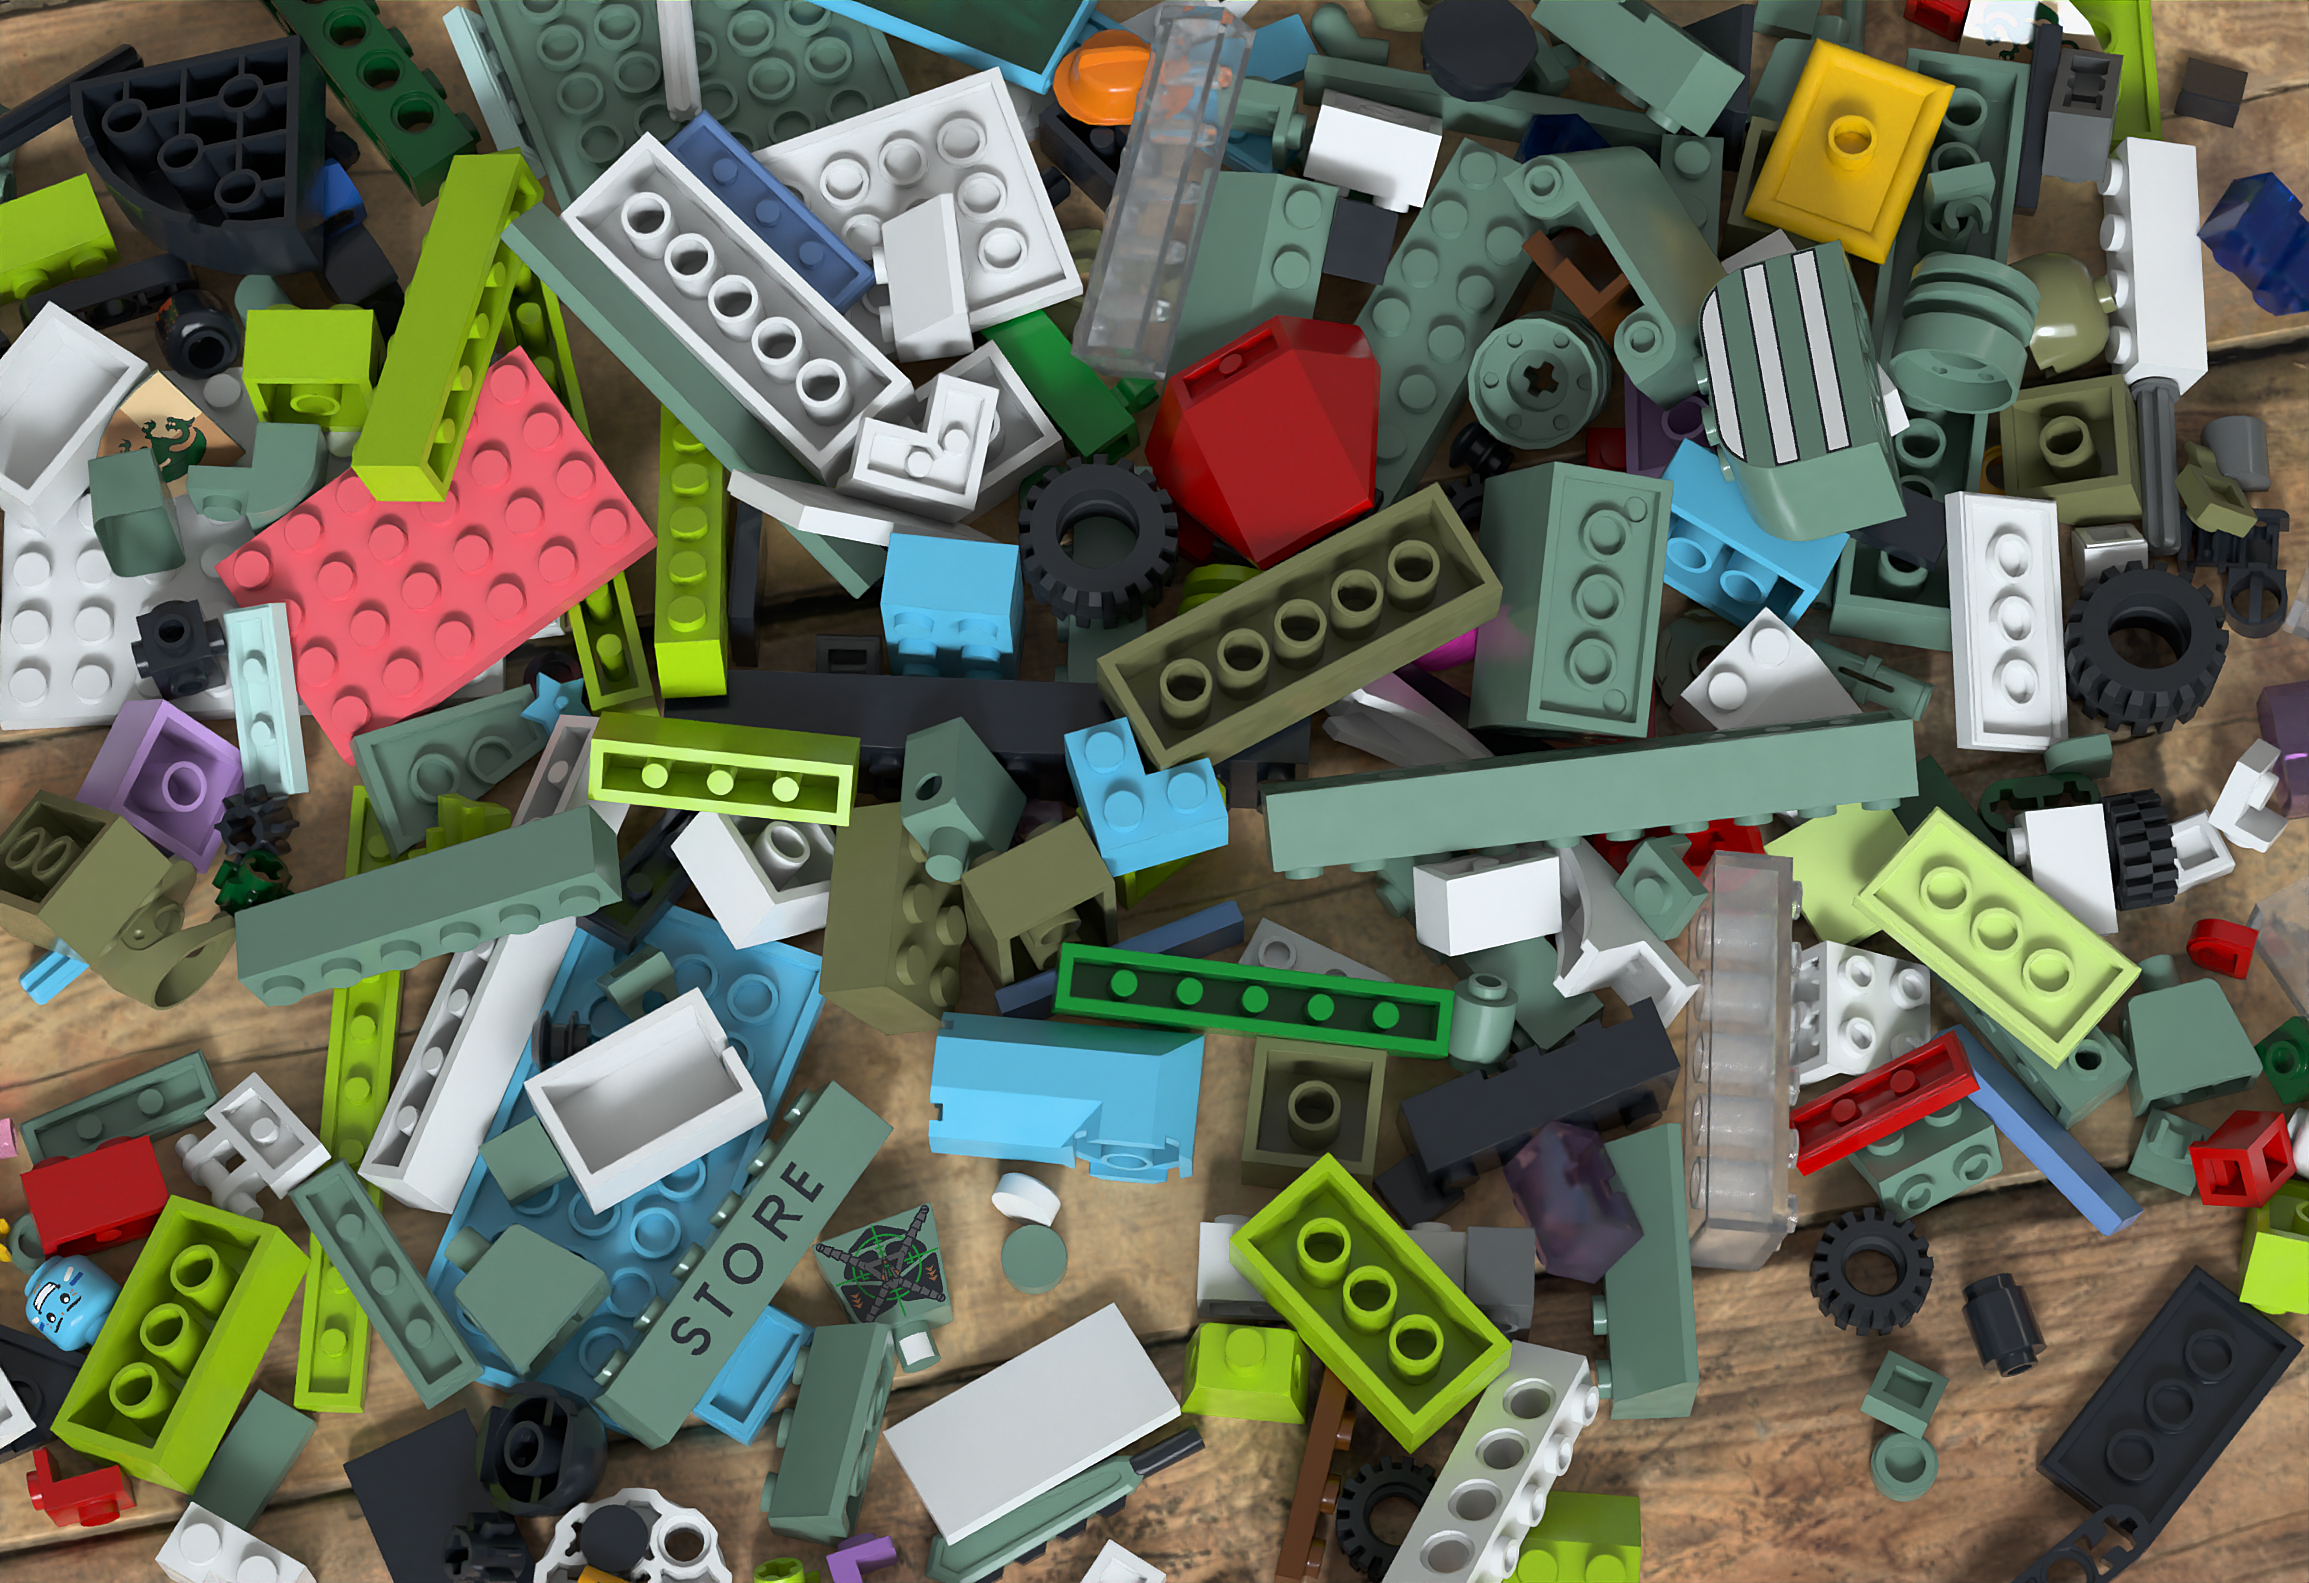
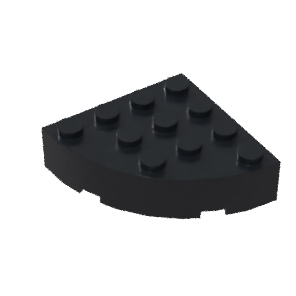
[70,34,326,276]

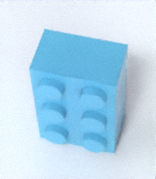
[1658,437,1850,630]
[880,533,1026,680]

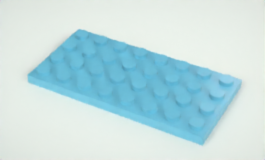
[425,905,827,1439]

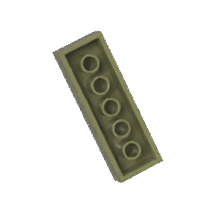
[1097,482,1503,774]

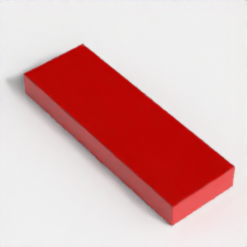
[1778,1030,1980,1177]

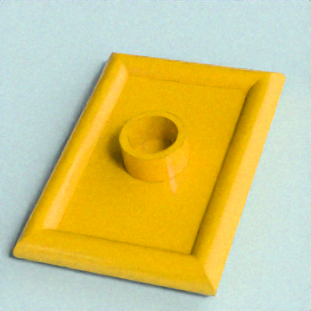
[1743,38,1955,265]

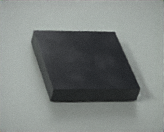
[728,500,768,668]

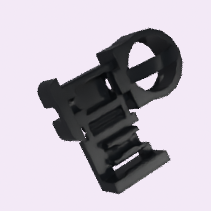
[2177,508,2290,639]

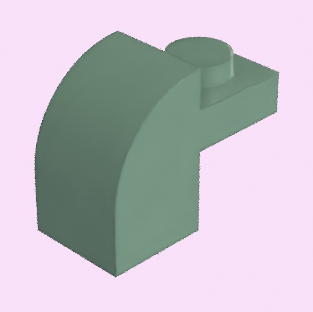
[186,422,329,536]

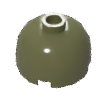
[2007,252,2118,381]

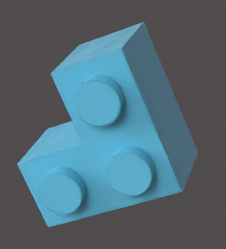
[1064,717,1228,877]

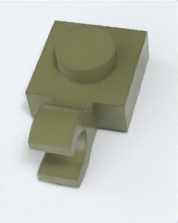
[2174,440,2258,538]

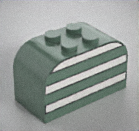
[1693,239,1907,541]

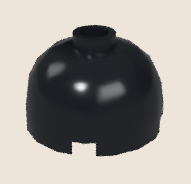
[475,1381,609,1518]

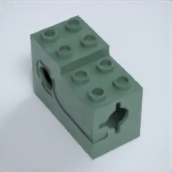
[1468,461,1674,745]

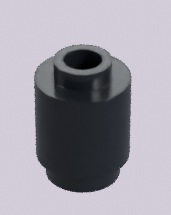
[1961,1273,2047,1377]

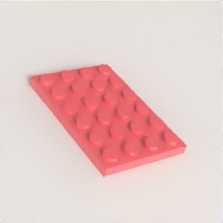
[214,345,657,767]

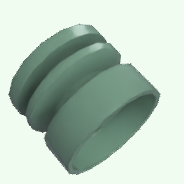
[1887,254,2042,414]
[1468,310,1613,450]

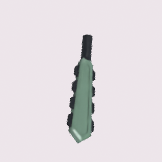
[925,1424,1205,1583]

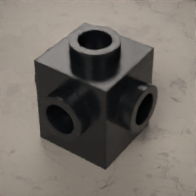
[131,599,228,701]

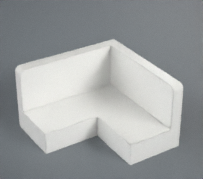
[835,373,1000,524]

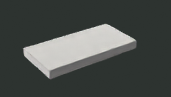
[727,469,1003,547]
[1945,491,2069,754]
[883,1302,1181,1546]

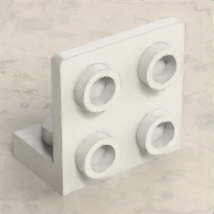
[1779,940,1931,1089]

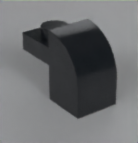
[311,215,405,349]

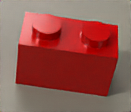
[20,1135,170,1262]

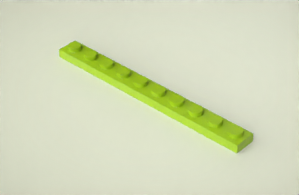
[294,785,416,1413]

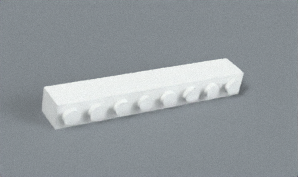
[358,714,630,1214]

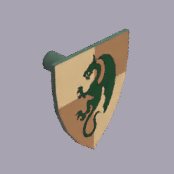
[1957,0,2105,69]
[96,368,246,498]

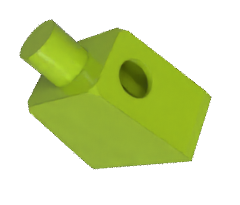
[1180,1322,1311,1425]

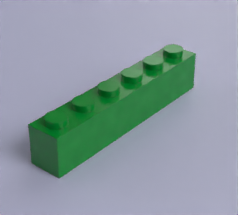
[1050,942,1455,1061]

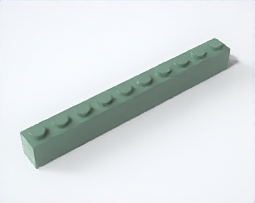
[1260,709,1919,880]

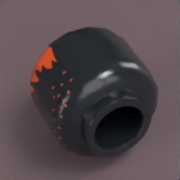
[155,289,241,380]

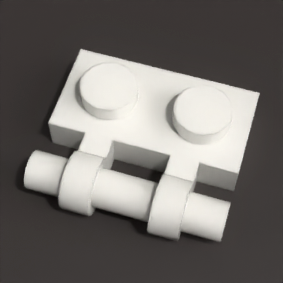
[175,1072,331,1221]

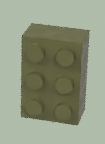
[0,789,173,965]
[818,802,967,1035]
[960,816,1119,990]

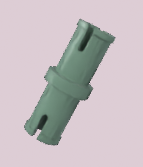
[1811,638,1935,722]

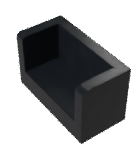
[1322,196,1399,286]

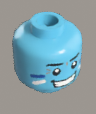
[24,1255,122,1352]

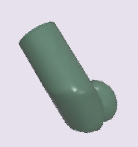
[1311,2,1390,67]

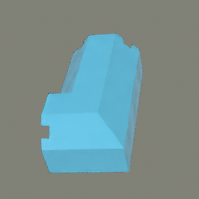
[928,1012,1205,1184]

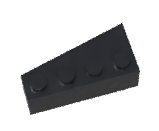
[1396,996,1681,1193]

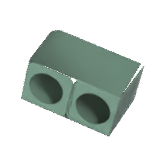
[88,447,186,577]

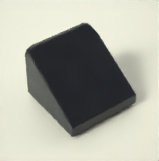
[2174,57,2248,128]

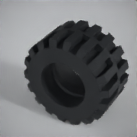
[1018,454,1179,629]
[2063,560,2229,736]

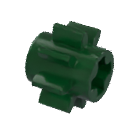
[211,850,295,919]

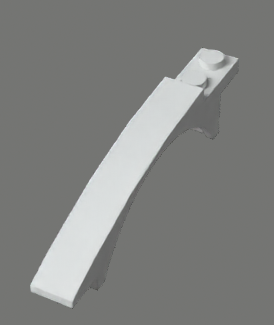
[1322,672,1701,1029]

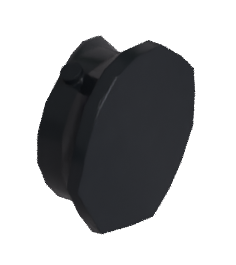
[1421,0,1539,102]

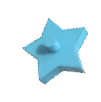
[520,672,592,738]

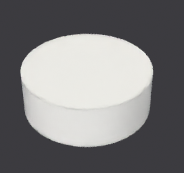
[991,1172,1061,1228]

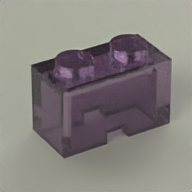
[1502,1120,1645,1284]

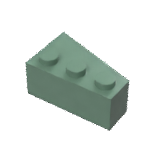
[1530,0,1745,138]

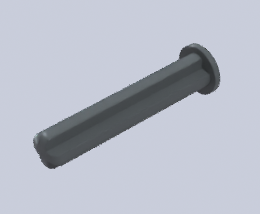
[2130,378,2181,558]

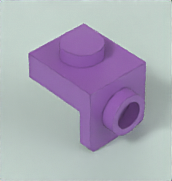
[826,1533,898,1583]

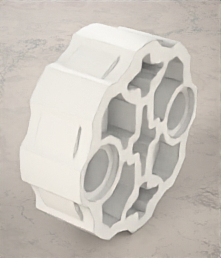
[533,1488,732,1583]

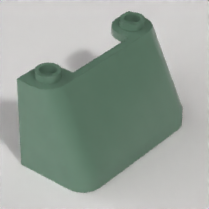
[1503,146,1728,412]

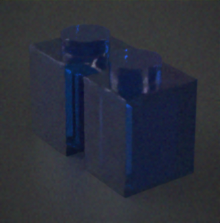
[2197,172,2309,317]

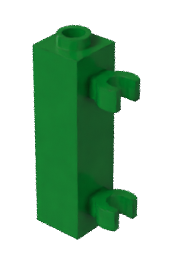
[972,303,1159,465]

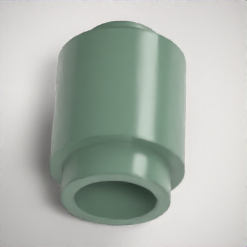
[1448,973,1519,1075]

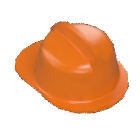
[1053,29,1199,126]

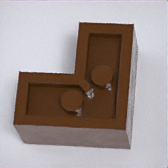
[1521,227,1644,349]

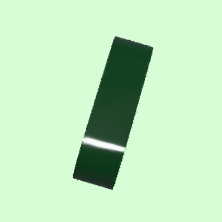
[1977,772,2101,844]

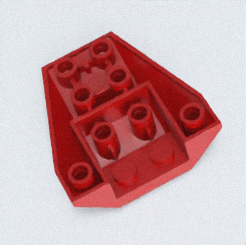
[1144,315,1381,571]

